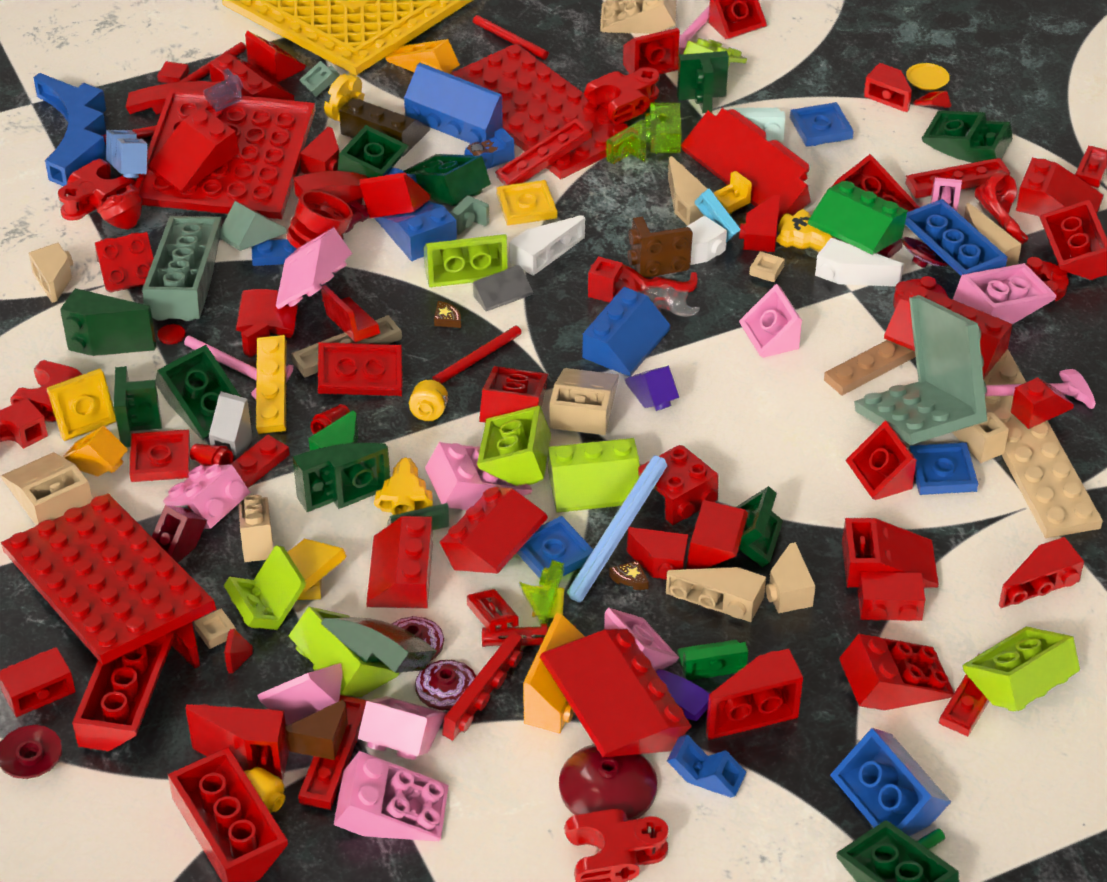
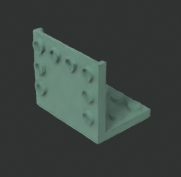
[854,295,987,445]

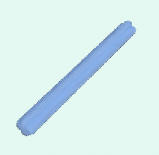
[567,455,667,602]

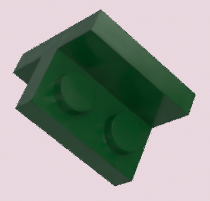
[677,51,729,113]
[114,366,162,447]
[736,486,783,567]

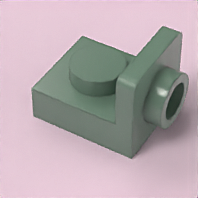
[299,61,340,97]
[450,195,489,235]

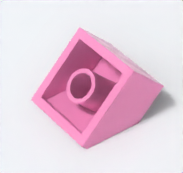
[358,696,446,759]

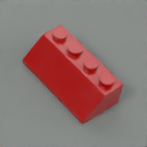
[884,284,1012,380]
[72,632,174,751]
[168,747,288,882]

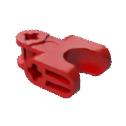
[584,67,659,124]
[58,159,136,221]
[10,360,83,422]
[564,809,668,882]

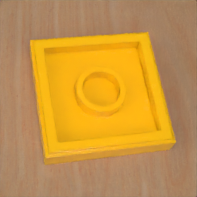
[496,180,557,226]
[47,368,116,441]
[287,538,347,592]

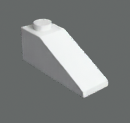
[686,215,727,265]
[509,216,585,276]
[815,238,904,286]

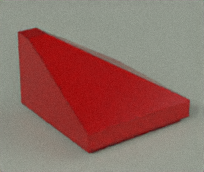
[914,91,952,108]
[224,629,253,673]

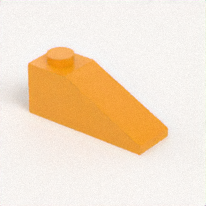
[385,39,460,74]

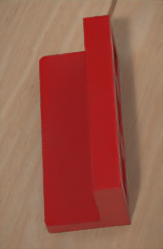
[321,285,380,342]

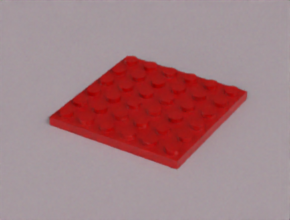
[135,89,316,220]

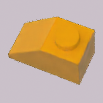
[63,425,128,477]

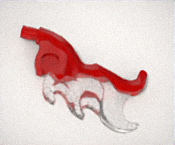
[591,264,699,317]

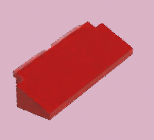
[681,108,811,224]

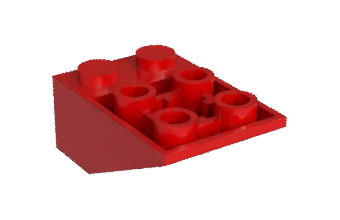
[842,518,939,588]
[839,634,954,711]
[185,704,289,781]

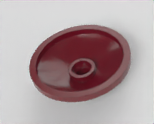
[559,744,657,820]

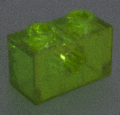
[645,103,681,153]

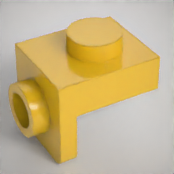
[714,171,752,214]

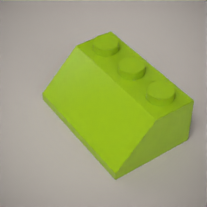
[424,234,508,288]
[477,405,551,486]
[548,438,640,513]
[289,606,400,698]
[962,626,1080,711]

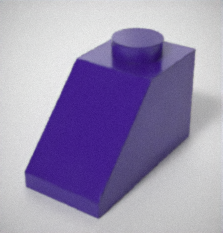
[624,365,679,411]

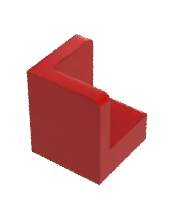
[588,256,623,303]

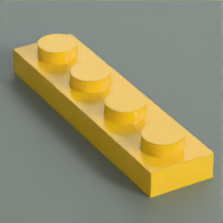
[256,335,287,434]

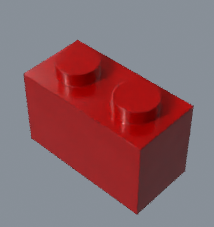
[858,572,925,621]
[0,647,76,718]

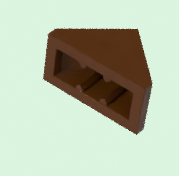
[285,700,348,760]

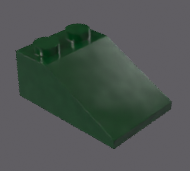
[404,154,491,207]
[60,288,157,356]
[155,345,251,441]
[836,820,959,882]

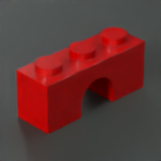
[0,397,48,449]

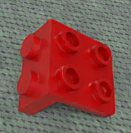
[95,232,154,292]
[638,445,719,525]

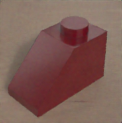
[152,505,207,563]

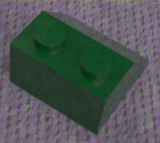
[338,125,409,178]

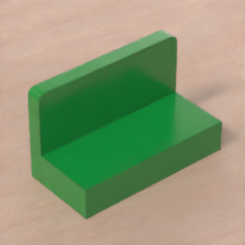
[677,640,748,680]

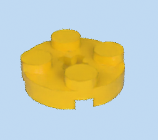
[324,73,365,122]

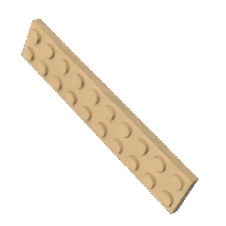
[984,349,1103,539]

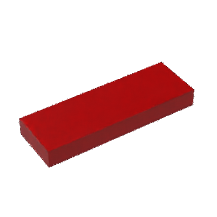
[939,654,989,737]

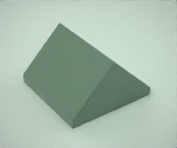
[219,201,287,251]

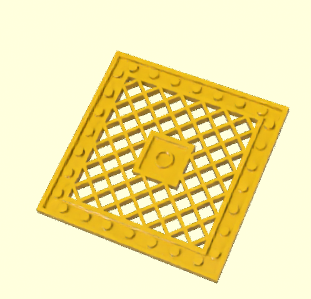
[222,0,473,76]

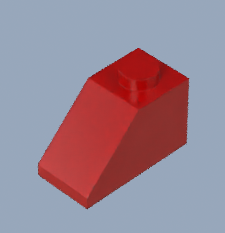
[864,63,912,113]
[300,127,339,174]
[739,194,780,252]
[1011,377,1074,429]
[627,527,688,580]

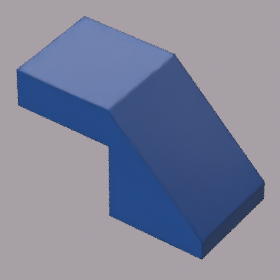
[667,734,747,798]

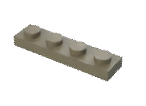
[291,315,402,378]

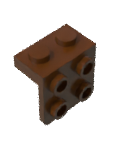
[627,216,693,278]

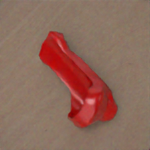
[975,170,1028,245]

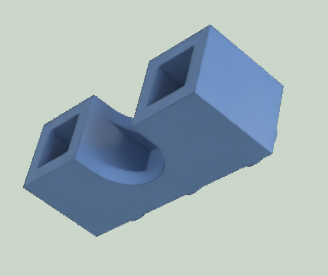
[106,130,147,178]

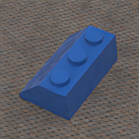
[582,287,670,377]
[830,728,951,836]

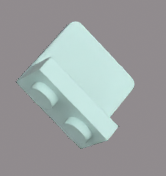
[733,108,785,142]

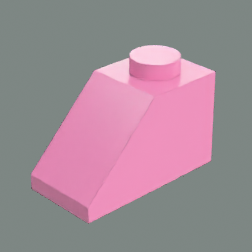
[930,178,962,211]

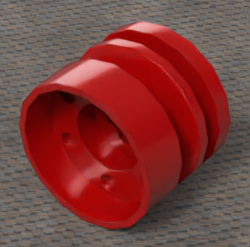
[286,190,353,249]

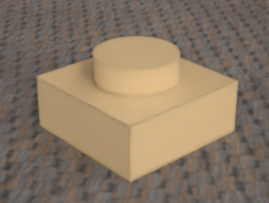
[750,251,785,282]
[194,608,236,649]

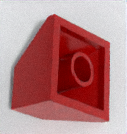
[623,28,680,75]

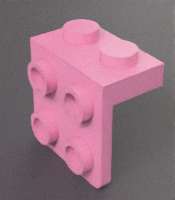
[163,464,251,529]

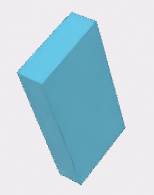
[694,188,741,242]

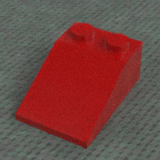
[148,107,240,194]
[831,154,920,212]
[1016,157,1104,216]
[479,366,549,423]
[706,648,803,740]

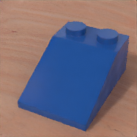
[375,201,457,261]

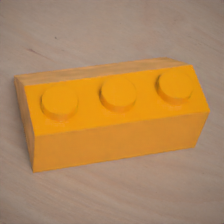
[523,613,585,733]

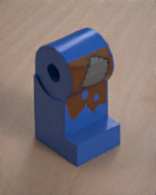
[464,128,515,169]

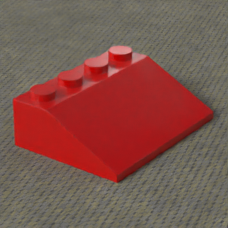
[540,629,691,757]

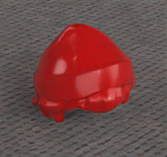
[97,185,143,230]

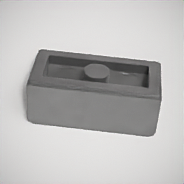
[473,265,533,312]

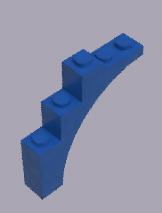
[33,73,106,186]

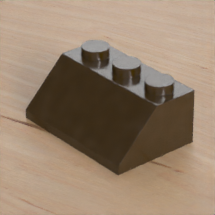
[339,97,430,157]

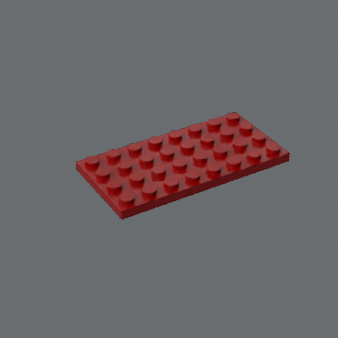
[450,43,638,179]
[1,493,217,665]

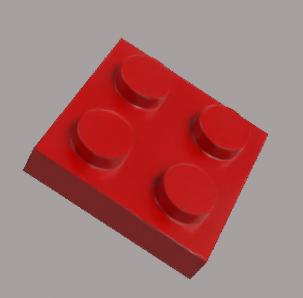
[129,429,190,482]

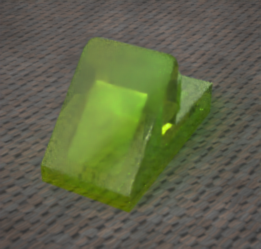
[606,119,646,165]
[519,560,564,626]

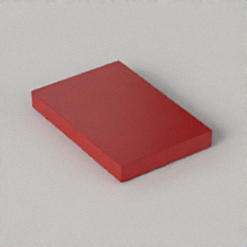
[318,342,402,396]

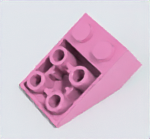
[276,227,352,309]
[425,442,532,510]
[334,751,449,841]

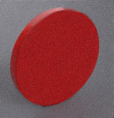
[158,324,185,344]

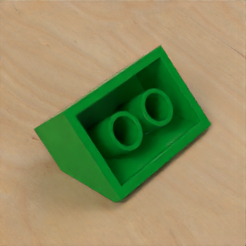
[808,181,908,255]

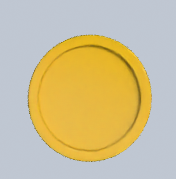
[906,63,950,90]

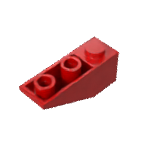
[999,537,1084,608]

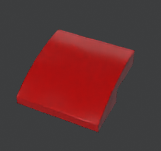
[235,289,298,338]

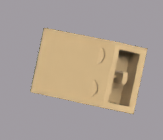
[600,0,677,34]
[549,368,619,435]
[1,452,92,526]

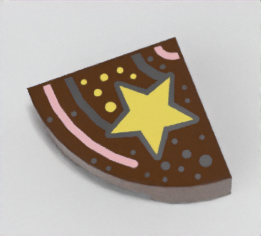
[434,301,461,328]
[609,561,649,590]

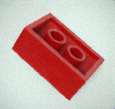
[209,53,294,101]
[1039,199,1107,280]
[440,487,548,574]
[366,516,433,608]

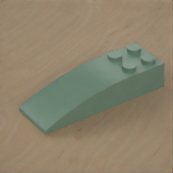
[142,216,222,321]

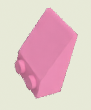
[953,263,1057,324]

